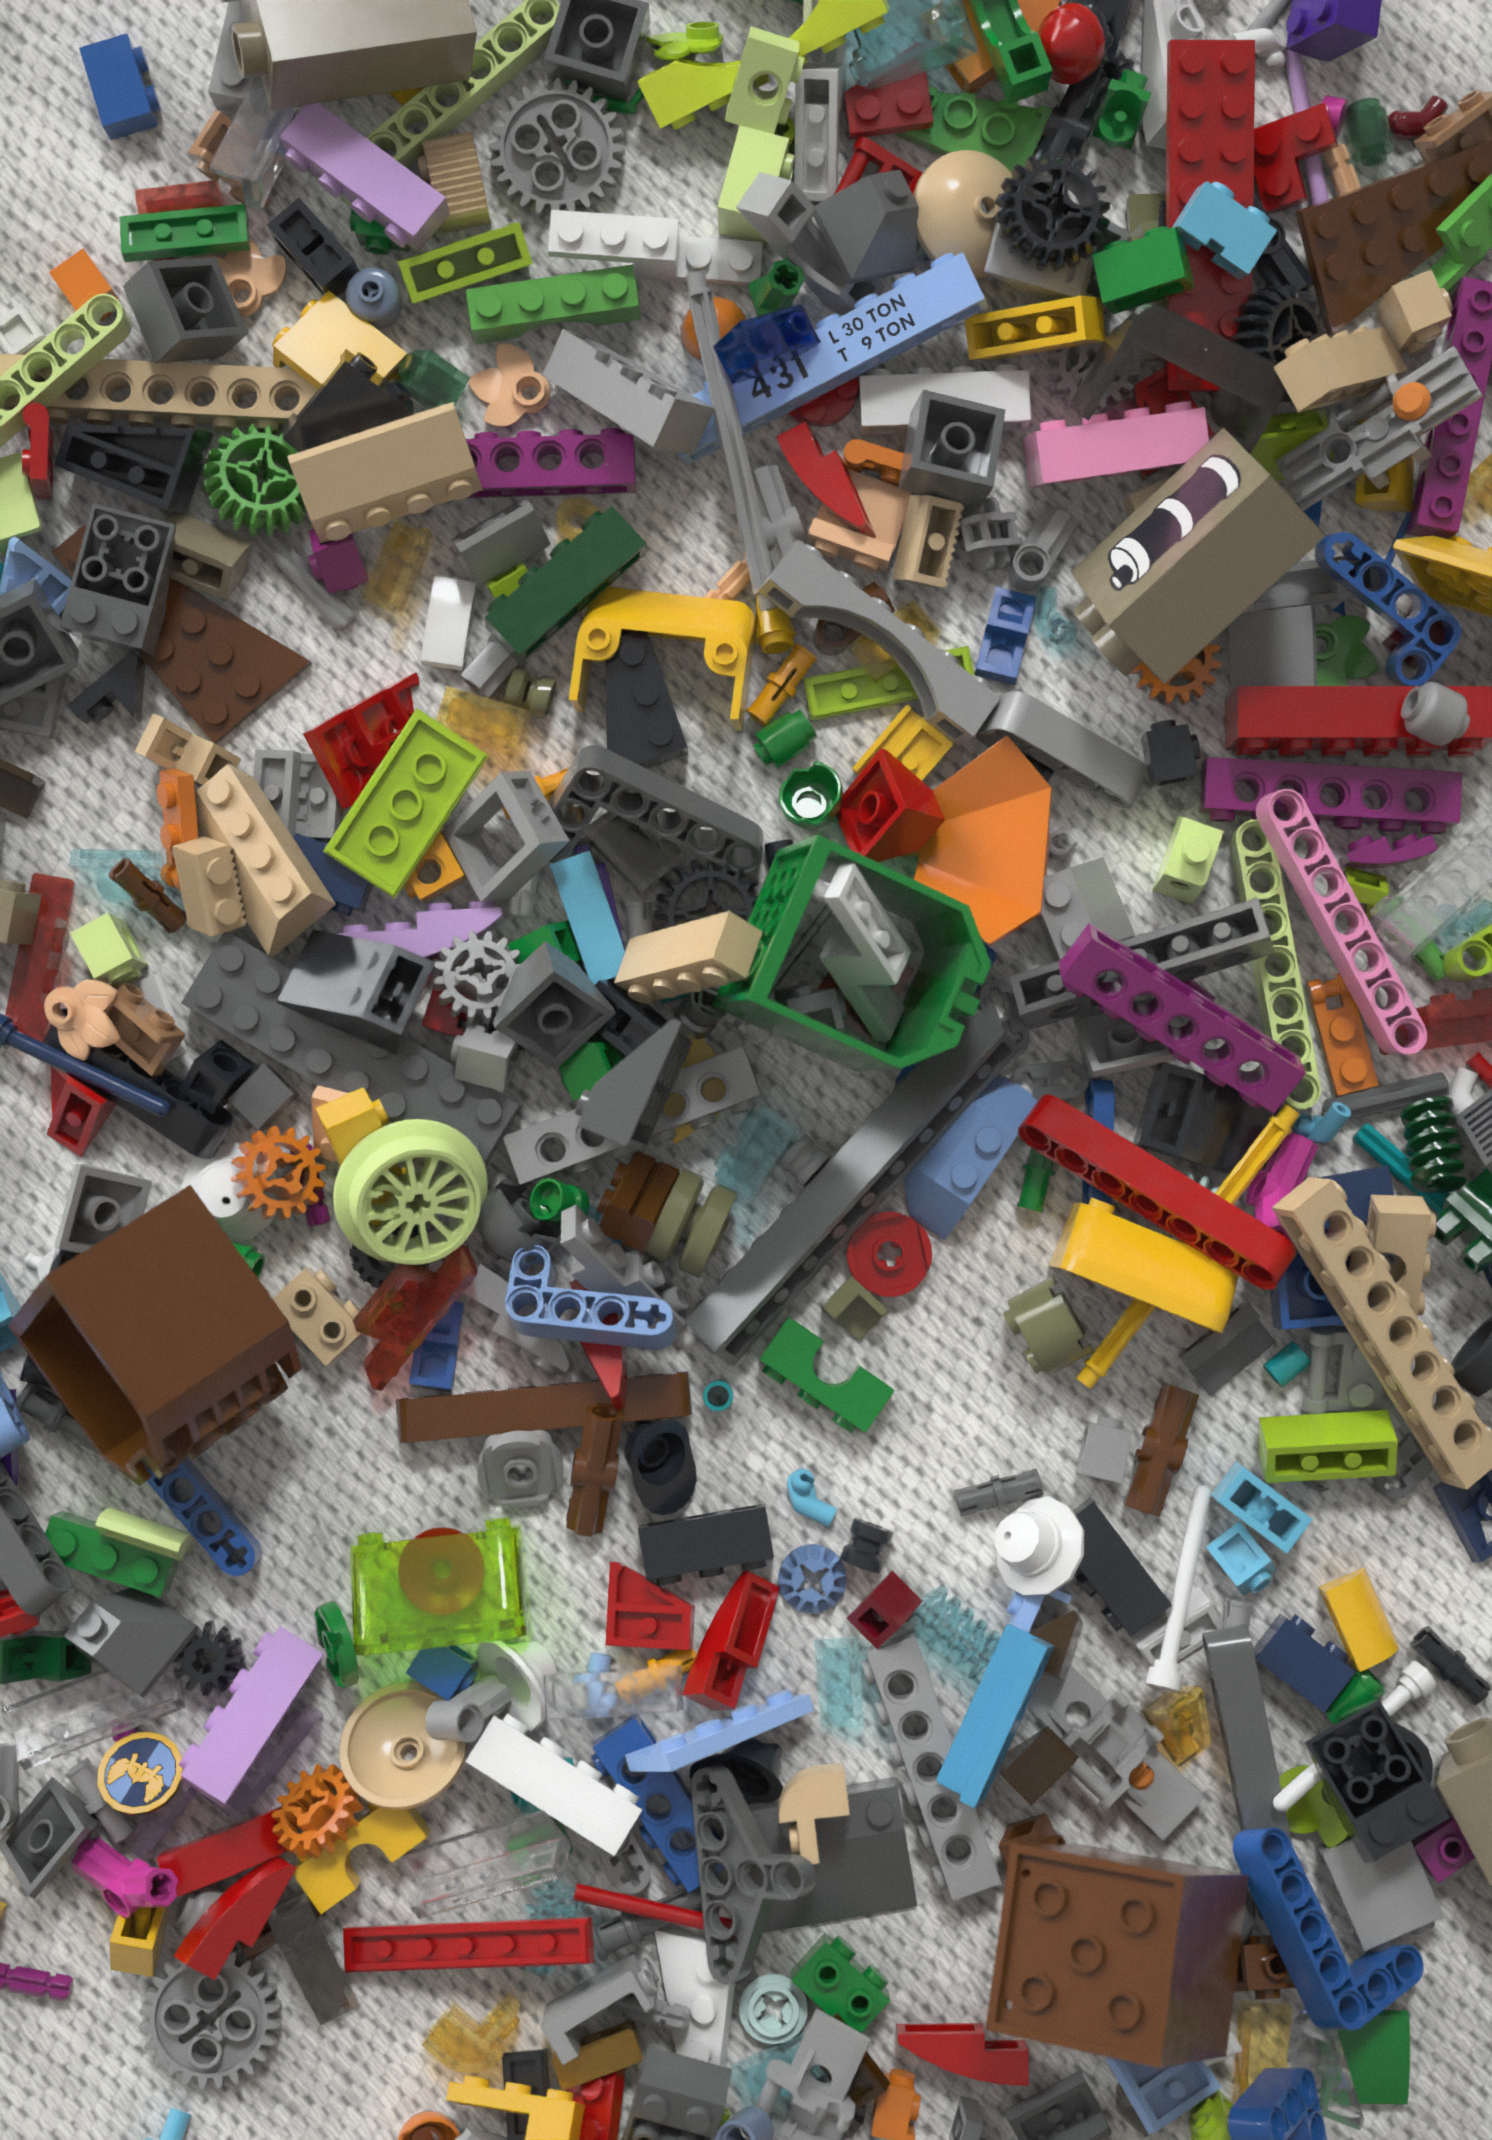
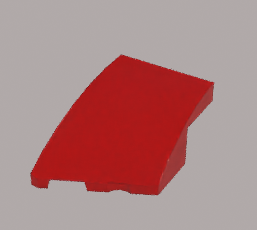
[303,673,420,809]

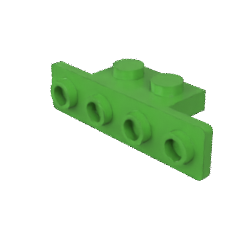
[1428,173,1492,294]

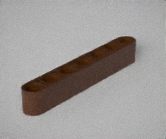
[395,1371,693,1443]

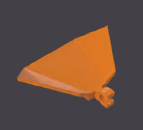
[898,735,1052,946]

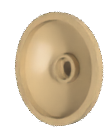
[913,150,1024,280]
[339,1682,468,1810]

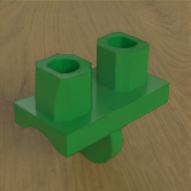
[1092,69,1151,150]

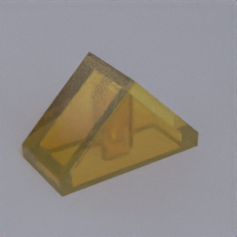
[1141,1686,1211,1767]

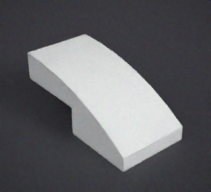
[421,576,477,671]

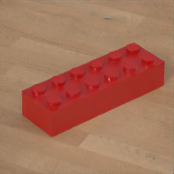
[1225,686,1492,758]

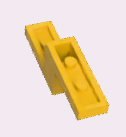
[446,2076,585,2140]

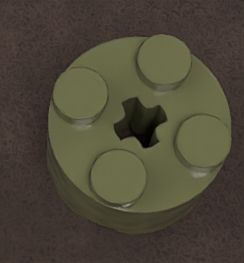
[1003,1276,1094,1376]

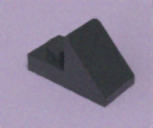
[67,651,146,724]

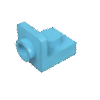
[1206,1521,1276,1596]

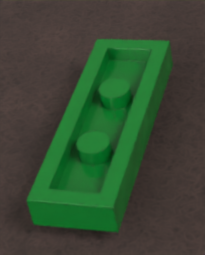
[119,204,250,262]

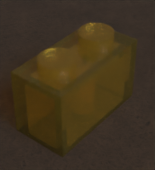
[436,686,532,758]

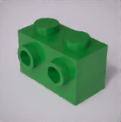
[1092,226,1195,315]
[791,1932,891,2033]

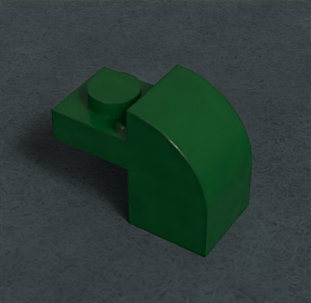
[0,1631,91,1684]

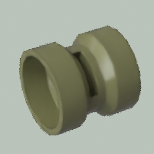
[504,667,557,720]

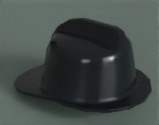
[624,1419,697,1516]
[689,1738,783,1803]

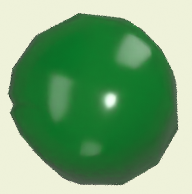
[778,761,843,829]

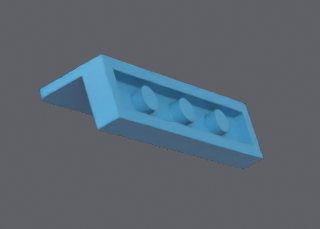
[937,1624,1055,1809]

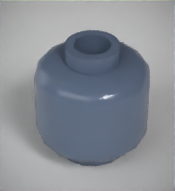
[345,268,403,329]

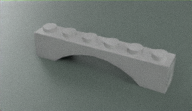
[758,540,1001,747]

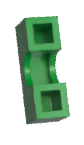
[759,1316,895,1434]
[45,1511,179,1597]

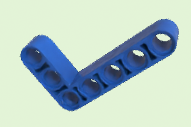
[1233,1827,1424,2030]
[1228,2068,1328,2140]

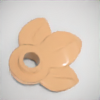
[204,238,287,317]
[468,343,551,427]
[44,980,121,1061]

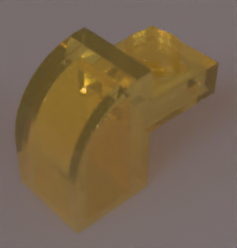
[421,1992,520,2073]

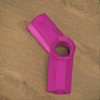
[1246,1132,1318,1243]
[71,1837,179,1918]

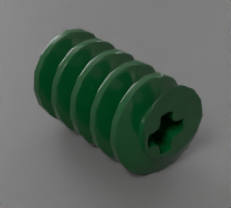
[1400,1096,1467,1193]

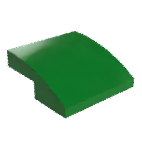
[1319,2010,1410,2104]

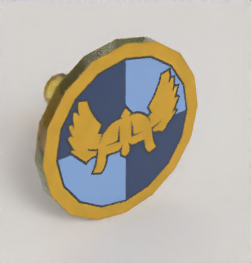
[98,1731,184,1816]

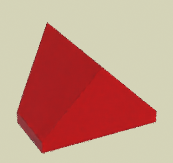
[46,1065,117,1157]

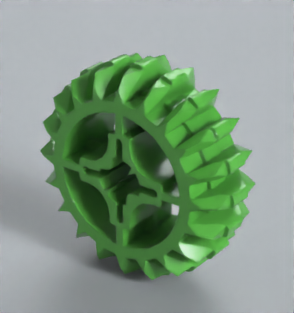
[203,423,307,538]

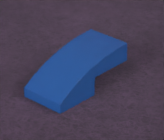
[974,587,1037,685]
[409,1297,464,1392]

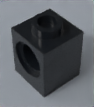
[179,1039,255,1115]

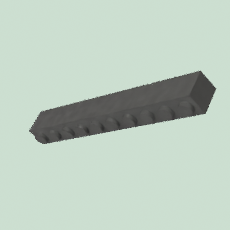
[684,1008,1021,1366]

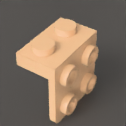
[807,469,912,572]

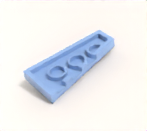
[625,1689,814,1772]

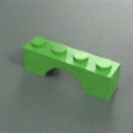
[466,264,641,344]

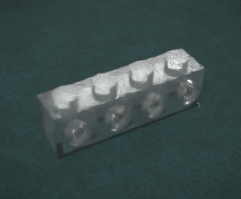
[1370,811,1492,967]

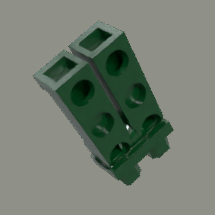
[1434,1168,1492,1274]

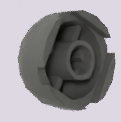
[477,1179,561,1263]

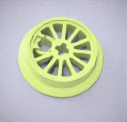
[333,1119,488,1265]

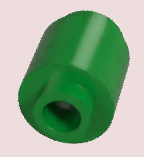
[752,710,818,769]

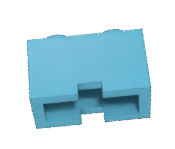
[1171,181,1277,280]

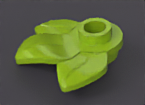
[645,21,724,60]
[1279,1765,1348,1848]

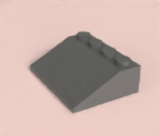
[575,1018,696,1153]
[747,1777,917,1933]

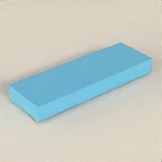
[550,851,625,985]

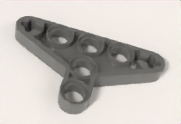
[691,1764,816,1985]

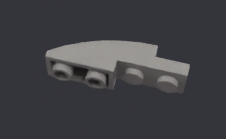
[561,1205,688,1331]
[426,1258,572,1375]

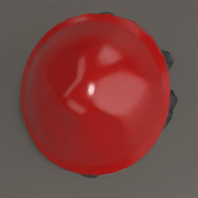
[1038,0,1113,85]

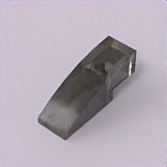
[268,1893,360,2025]

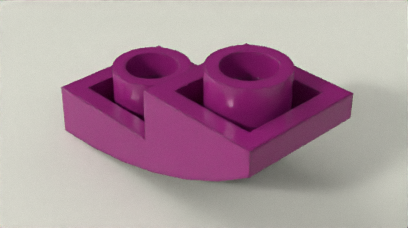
[1339,833,1438,869]

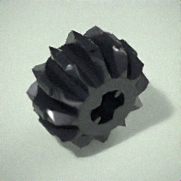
[173,1620,246,1696]

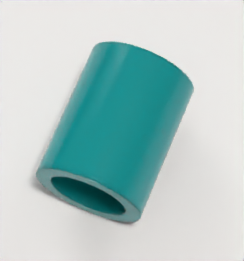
[1263,1341,1311,1388]
[703,1379,733,1411]

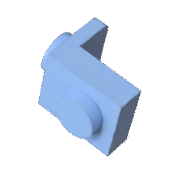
[1006,1585,1072,1633]

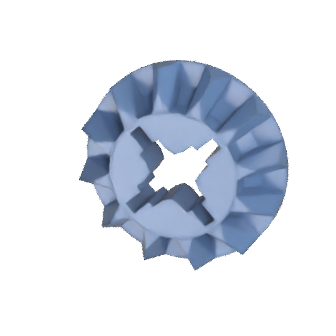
[778,1544,847,1614]

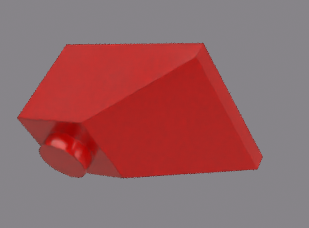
[836,748,945,863]

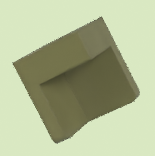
[822,1276,889,1340]

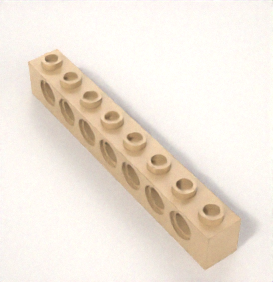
[0,354,317,434]
[1271,1177,1492,1490]

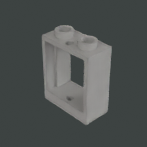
[443,771,569,902]

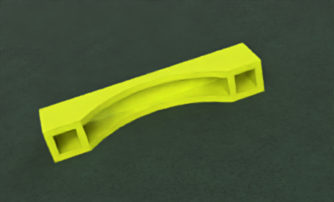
[637,0,890,130]

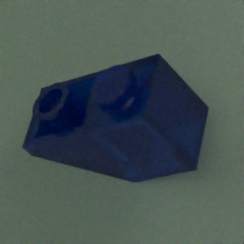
[713,304,821,385]

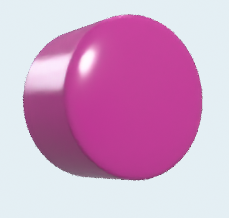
[1321,95,1348,138]

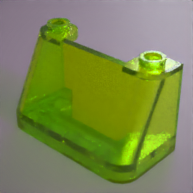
[350,1517,532,1656]

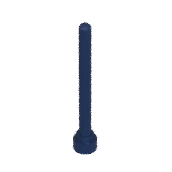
[0,1013,171,1117]

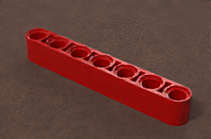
[1018,1094,1297,1290]

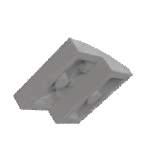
[253,750,343,840]

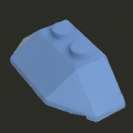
[903,1076,1038,1240]

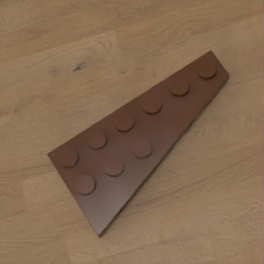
[1295,139,1492,336]
[52,525,312,744]

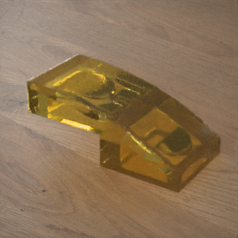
[849,600,940,683]

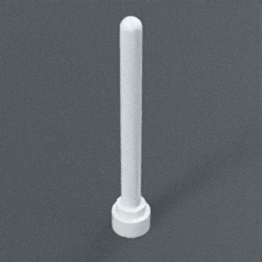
[1146,1485,1211,1693]
[1273,1661,1437,1812]

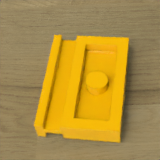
[852,704,953,781]

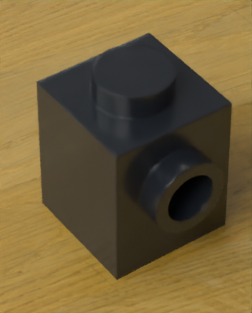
[1141,720,1201,788]

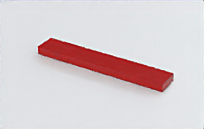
[343,1917,595,1973]

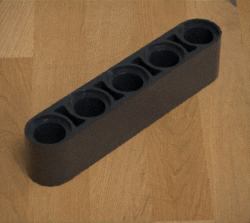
[43,1008,233,1159]

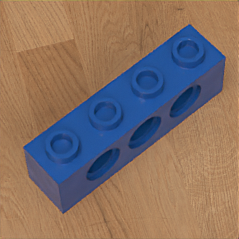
[591,1712,725,1893]

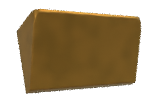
[551,2020,643,2090]

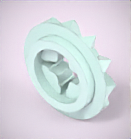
[739,1972,808,2044]

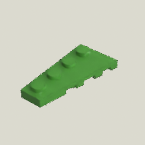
[893,86,1054,172]

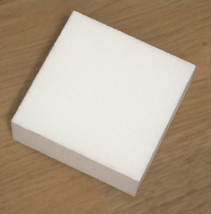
[0,303,46,355]

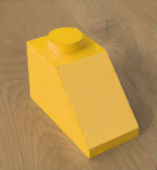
[109,1905,170,1977]

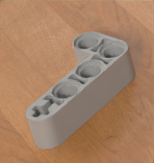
[976,691,1147,808]

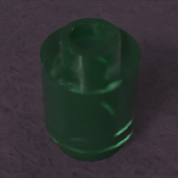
[1344,98,1394,166]

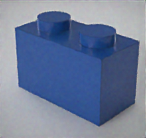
[79,33,162,140]

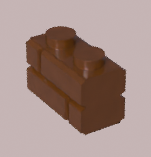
[596,1151,680,1251]

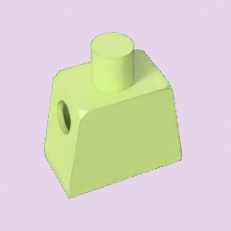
[1152,815,1224,905]

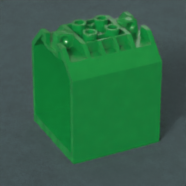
[711,835,991,1071]

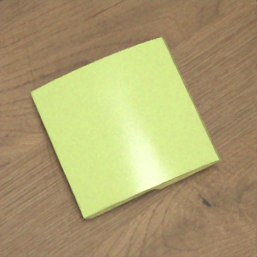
[95,1507,196,1561]

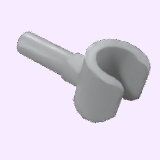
[1048,826,1077,856]

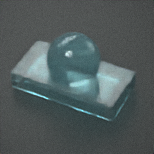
[70,849,163,903]
[730,2032,825,2107]

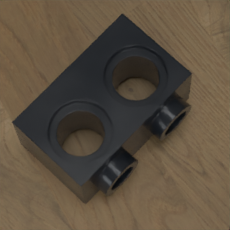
[267,197,359,296]
[595,980,669,1056]

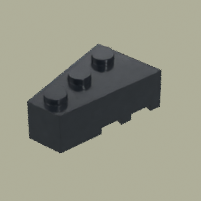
[54,425,214,514]
[606,630,689,769]

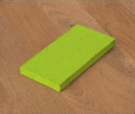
[323,708,490,899]

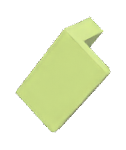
[0,452,42,558]

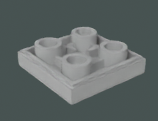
[1228,605,1318,693]

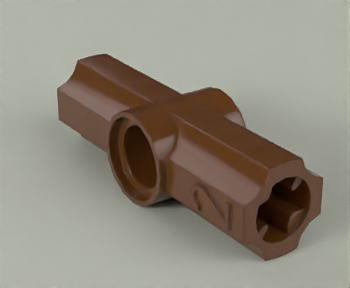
[1123,1382,1199,1517]
[566,1403,623,1537]

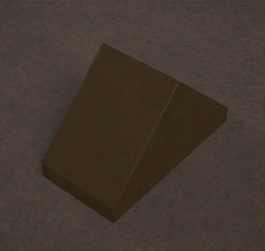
[1029,1610,1083,1681]
[999,1726,1079,1806]

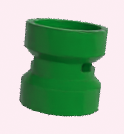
[530,1178,590,1226]

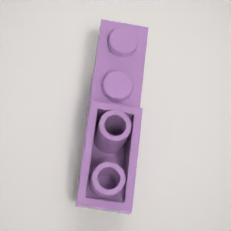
[334,901,505,960]

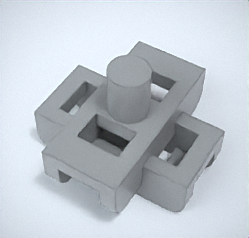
[957,497,1023,572]

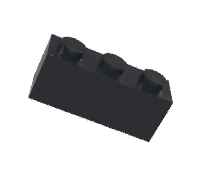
[1073,1498,1172,1637]
[638,1503,774,1585]

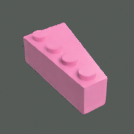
[1022,401,1209,489]

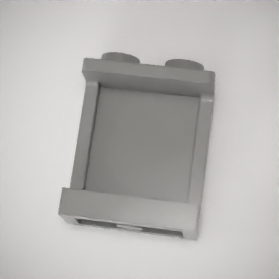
[1315,1835,1444,1952]
[540,1951,659,2065]

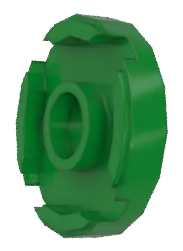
[314,1601,359,1688]

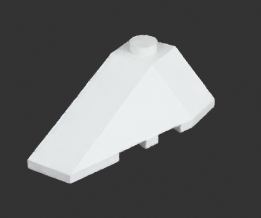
[1142,0,1205,149]

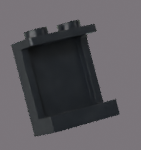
[282,349,414,452]

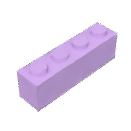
[280,103,450,253]
[178,1626,323,1808]

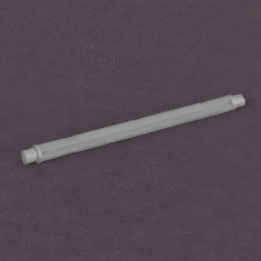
[686,271,778,612]

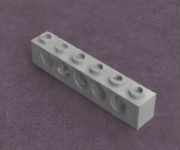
[502,1046,763,1189]
[860,1631,1002,1901]

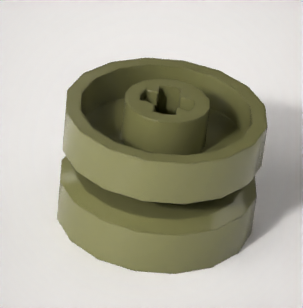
[644,1167,738,1278]

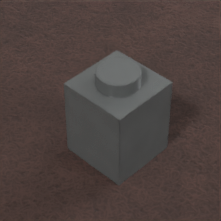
[227,1064,299,1131]

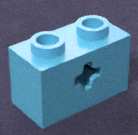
[1211,1461,1313,1554]

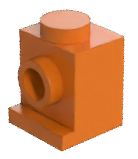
[870,2069,921,2140]

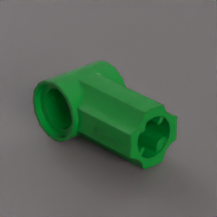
[748,259,805,328]

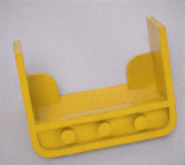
[569,587,756,731]
[1048,1198,1239,1333]

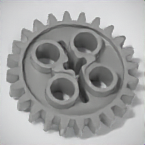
[488,78,625,218]
[139,1947,282,2090]

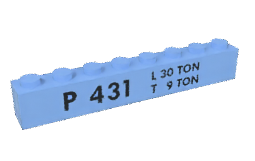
[677,252,989,465]

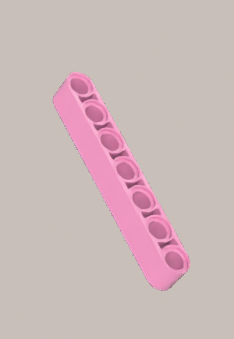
[1256,789,1427,1055]

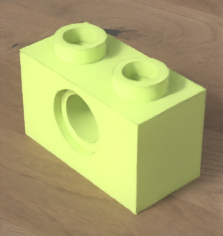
[725,26,805,134]
[70,913,149,984]

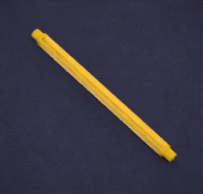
[1076,1104,1300,1390]

